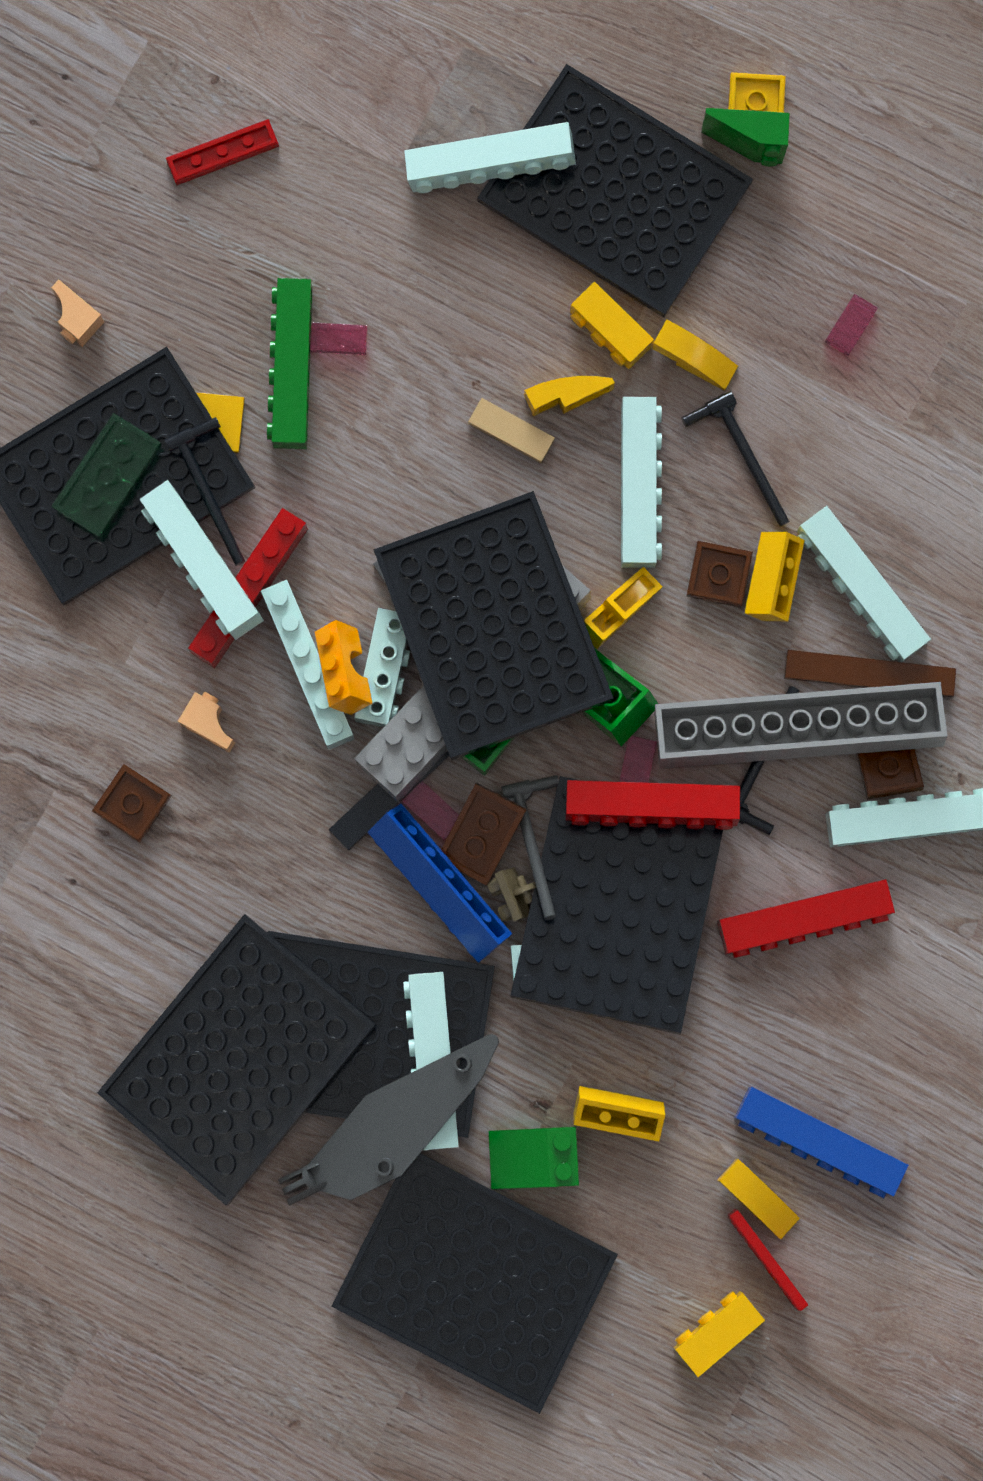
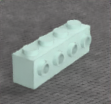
[355,608,410,727]

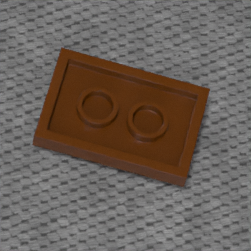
[441,783,527,886]

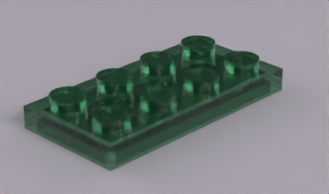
[51,413,162,538]

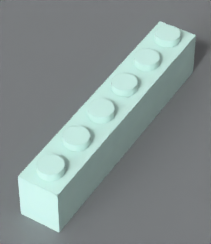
[404,122,576,193]
[621,397,662,568]
[140,480,264,640]
[797,506,931,662]
[261,580,354,750]
[825,788,983,848]
[403,972,459,1150]

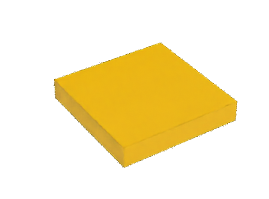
[728,72,786,113]
[197,393,245,453]

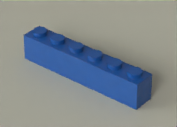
[368,803,512,963]
[734,1087,909,1199]

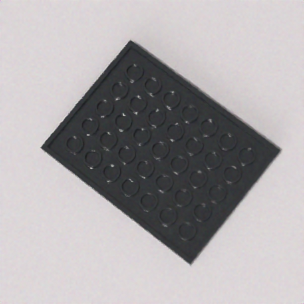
[477,64,753,317]
[0,347,255,606]
[373,491,614,760]
[510,776,723,1035]
[97,914,377,1206]
[268,931,495,1138]
[331,1153,618,1414]

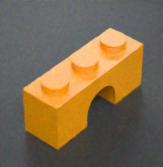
[315,620,373,715]

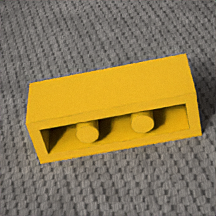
[570,281,654,369]
[745,532,805,622]
[573,1086,665,1142]
[673,1291,765,1377]

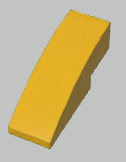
[652,319,738,391]
[524,376,615,416]
[584,567,663,649]
[717,1159,800,1240]

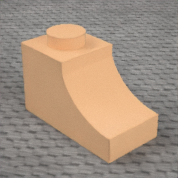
[51,280,104,347]
[178,692,235,753]

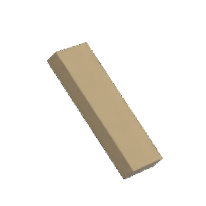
[468,398,555,463]

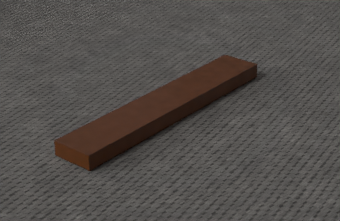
[784,650,956,697]

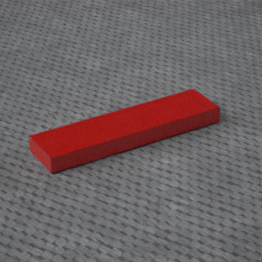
[166,119,279,186]
[727,1209,808,1311]

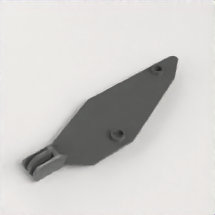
[278,1034,499,1206]

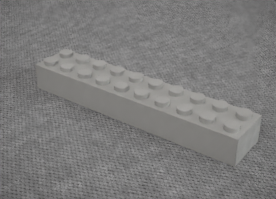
[354,565,591,803]
[654,682,947,769]

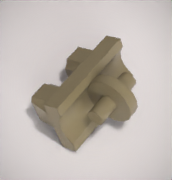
[487,867,536,921]

